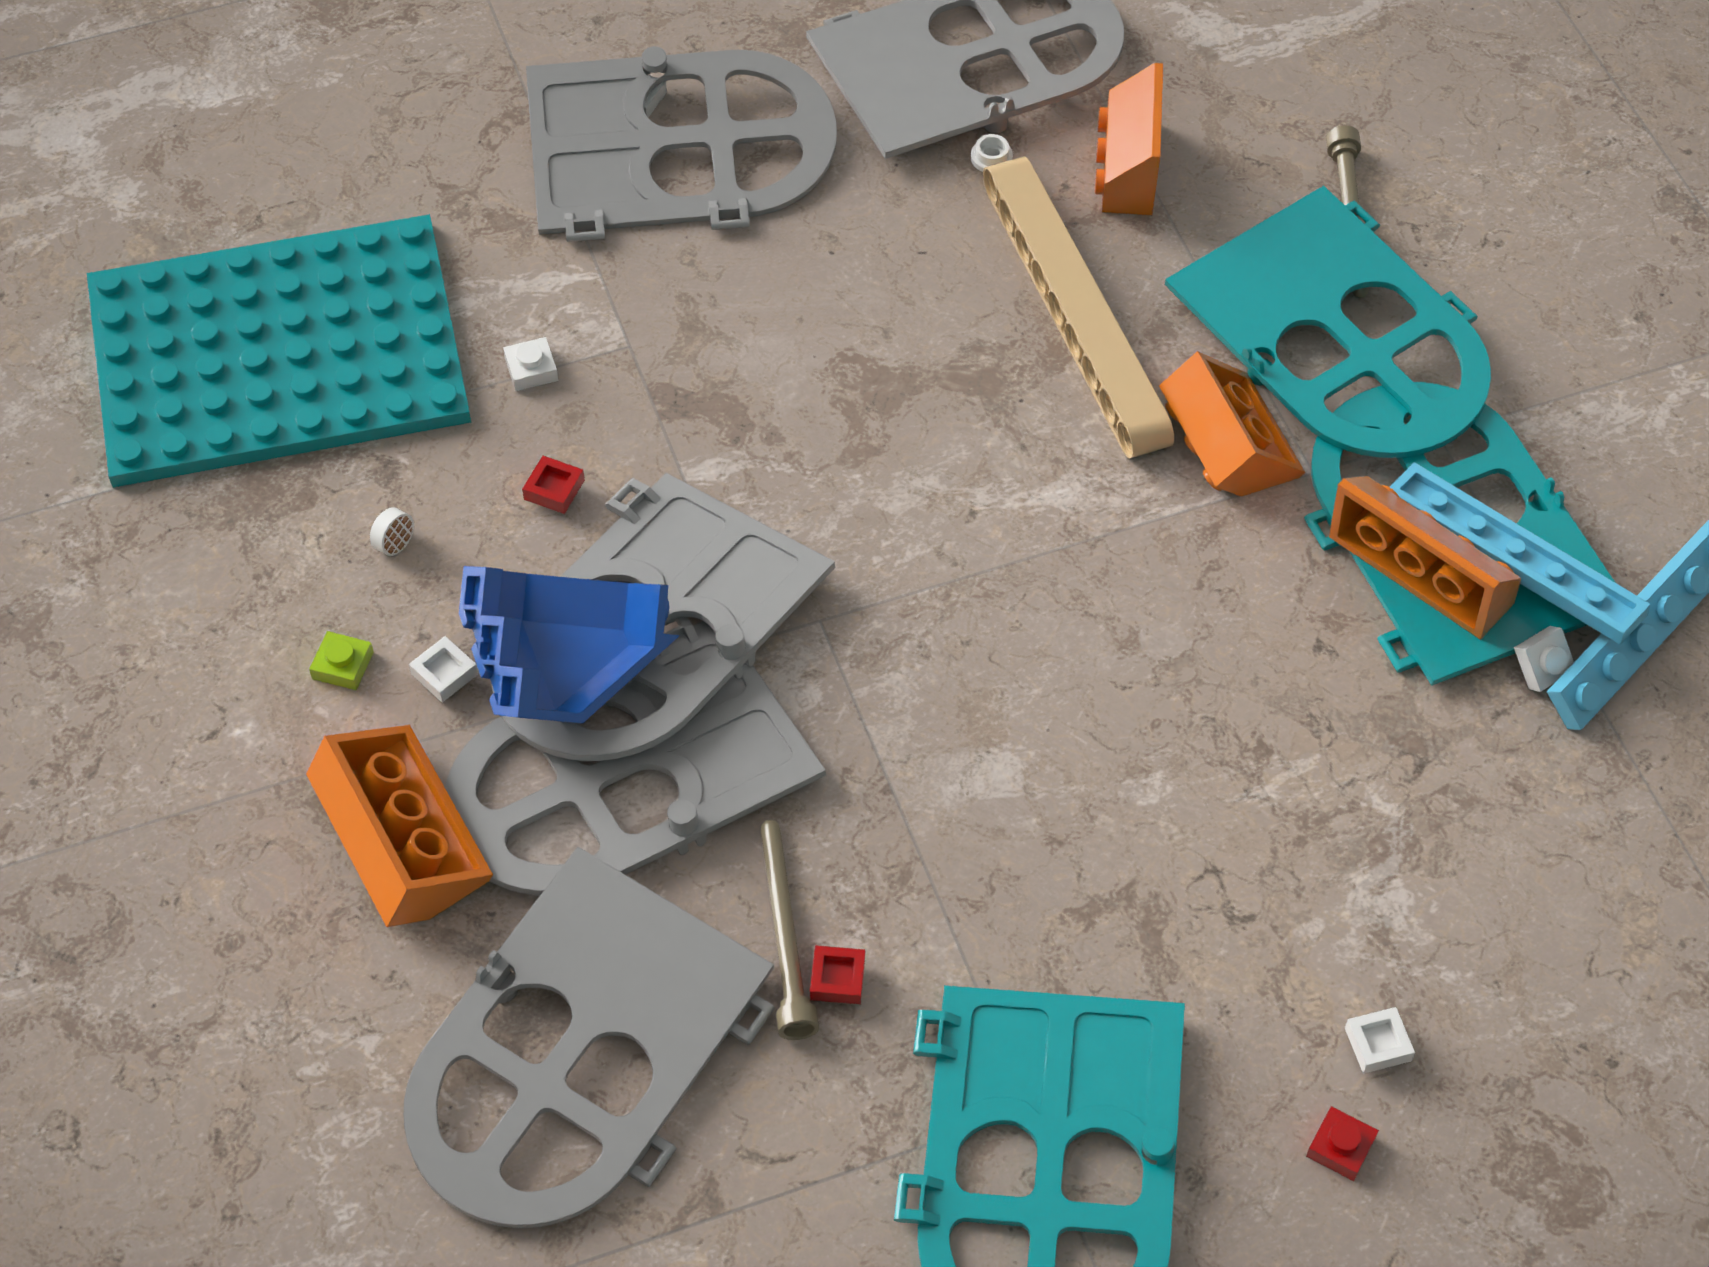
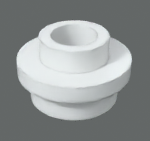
[971,134,1013,172]

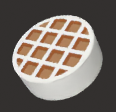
[370,507,414,556]

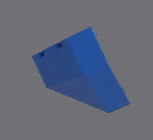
[459,566,680,723]

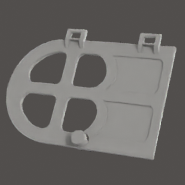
[806,0,1124,159]
[526,46,837,242]
[491,473,836,761]
[445,617,826,896]
[403,847,775,1228]

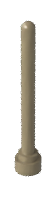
[1326,125,1369,298]
[761,820,819,1040]

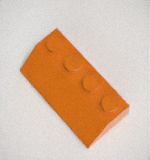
[1329,476,1521,640]
[306,725,493,927]

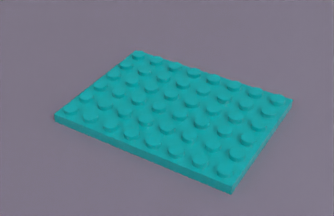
[86,214,472,488]

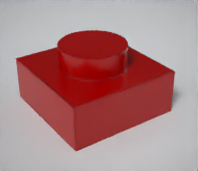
[522,455,585,514]
[810,945,866,1005]
[1306,1106,1379,1181]

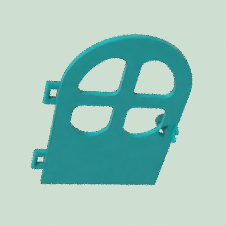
[1165,185,1491,458]
[1304,382,1616,686]
[894,985,1185,1267]

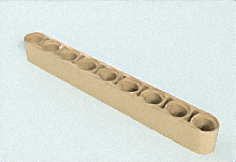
[983,156,1174,459]

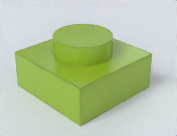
[309,631,374,690]

